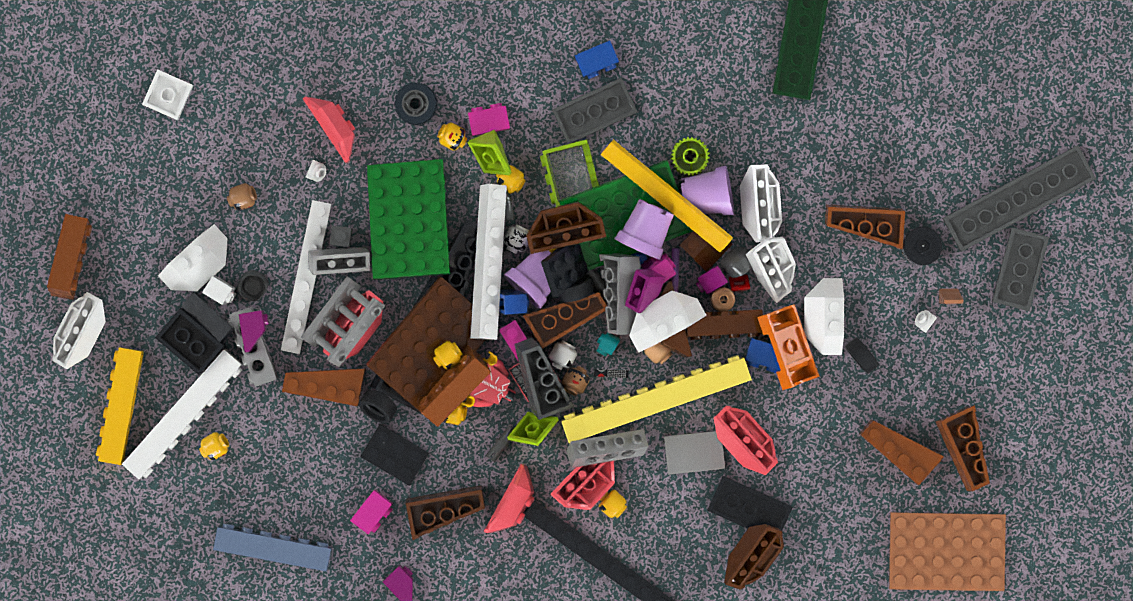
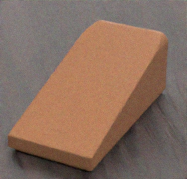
[939,289,963,304]

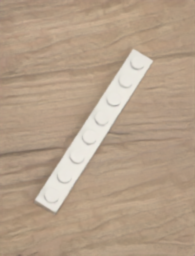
[281,200,332,354]

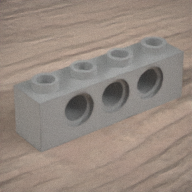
[228,307,278,387]
[566,429,649,468]

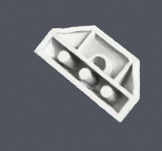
[740,164,782,242]
[158,224,228,291]
[746,237,796,303]
[804,278,844,355]
[629,291,707,353]
[52,292,106,369]

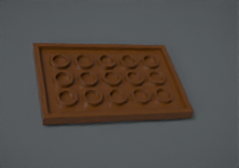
[366,276,485,414]

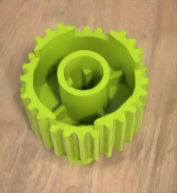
[670,137,710,176]

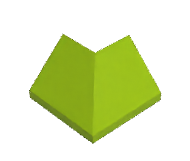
[467,130,512,175]
[507,412,559,446]

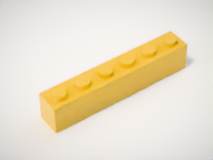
[96,347,144,465]

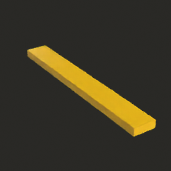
[601,139,733,252]

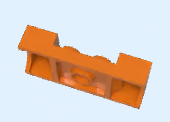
[757,304,820,390]

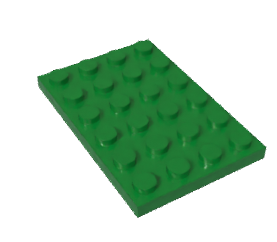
[367,159,450,280]
[559,160,693,271]

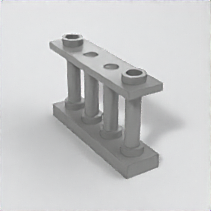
[301,276,385,367]

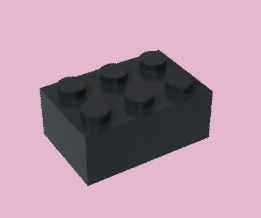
[155,308,227,375]

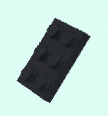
[541,243,589,297]
[360,424,429,486]

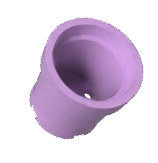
[681,165,734,216]
[614,199,674,260]
[504,250,551,309]

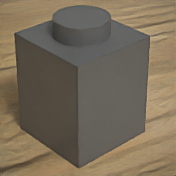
[330,225,353,247]

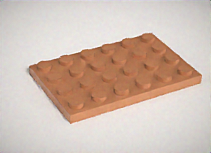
[889,512,1006,591]

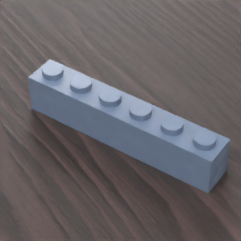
[213,523,332,572]

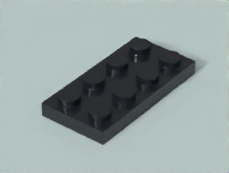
[707,475,793,530]

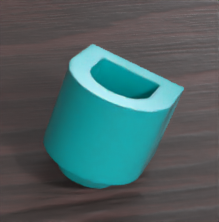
[596,332,621,357]

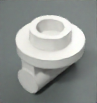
[306,160,326,182]
[915,310,937,333]

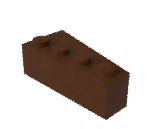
[686,309,763,340]
[406,485,485,540]

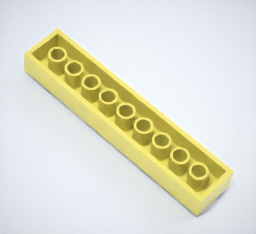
[561,355,752,443]

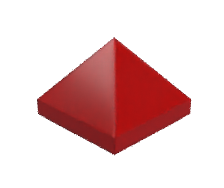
[729,275,750,293]

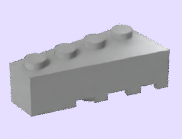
[599,253,640,335]

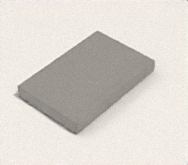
[664,431,725,475]

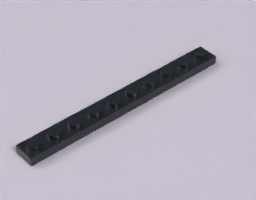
[525,500,675,601]

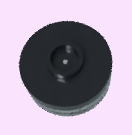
[901,227,942,266]

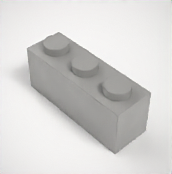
[308,247,370,275]

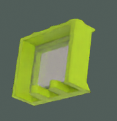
[540,140,599,207]

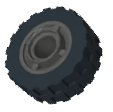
[394,82,438,125]

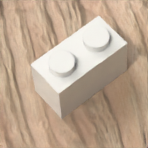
[202,276,237,305]

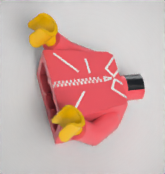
[461,351,516,407]

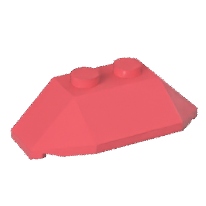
[303,97,355,163]
[323,290,383,359]
[714,405,778,475]
[550,461,615,510]
[484,464,535,533]

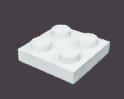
[142,69,194,120]

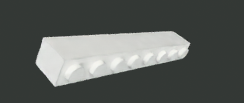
[470,184,507,340]
[122,349,243,480]

